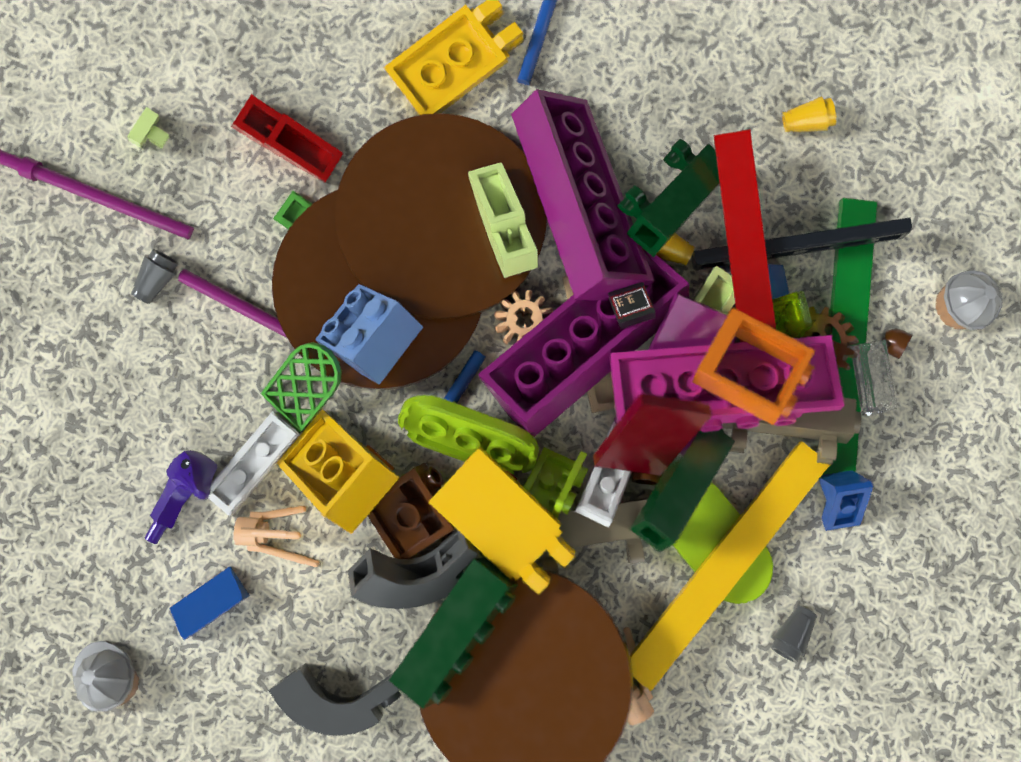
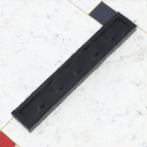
[691,217,913,271]

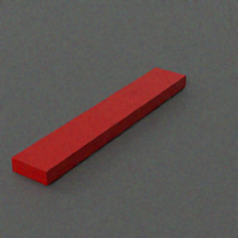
[714,129,776,343]

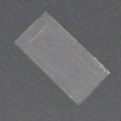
[850,340,897,416]

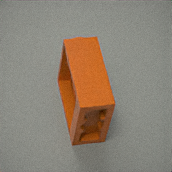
[692,308,815,425]

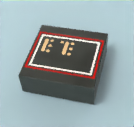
[608,282,656,329]

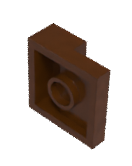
[368,463,455,559]

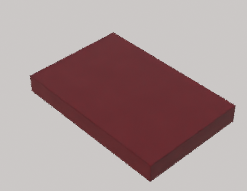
[593,393,712,475]

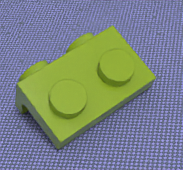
[524,447,589,519]

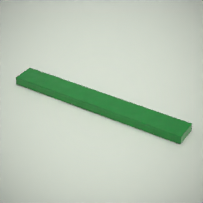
[822,198,877,475]

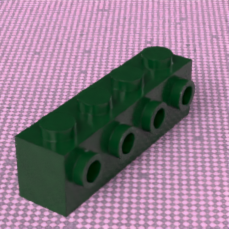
[389,557,519,710]

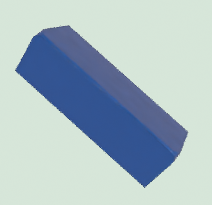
[170,566,250,640]

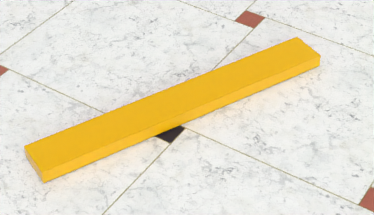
[630,441,830,691]

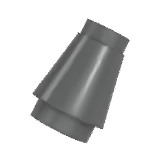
[131,249,178,304]
[771,605,817,663]

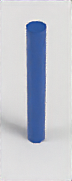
[517,0,557,86]
[422,350,486,438]

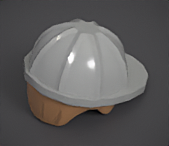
[935,270,1002,330]
[72,641,139,712]

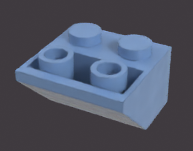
[315,284,423,385]

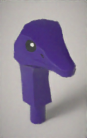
[144,450,218,544]

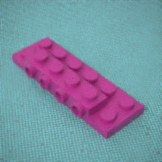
[610,335,845,432]

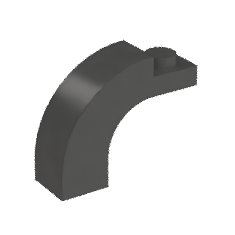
[348,529,479,609]
[268,663,401,736]

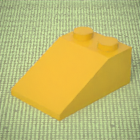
[277,409,399,534]

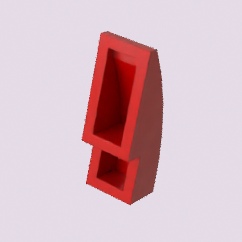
[231,94,344,183]

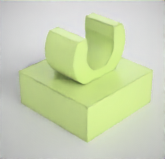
[127,107,169,149]

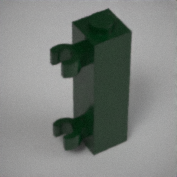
[618,139,720,257]
[630,429,735,552]

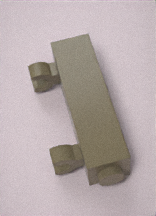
[722,398,861,465]
[541,498,648,574]

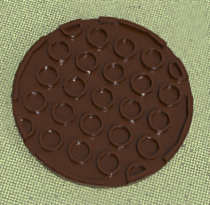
[335,113,547,320]
[272,190,481,390]
[419,569,633,762]

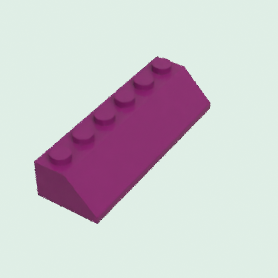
[511,89,655,300]
[478,249,689,437]

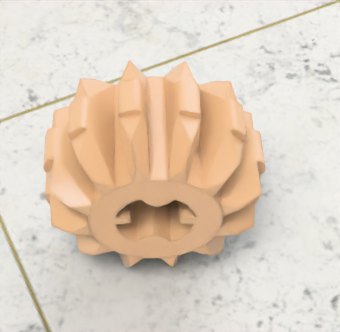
[494,290,553,345]

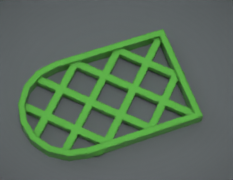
[260,342,341,433]

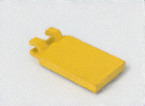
[384,0,524,115]
[429,447,576,594]

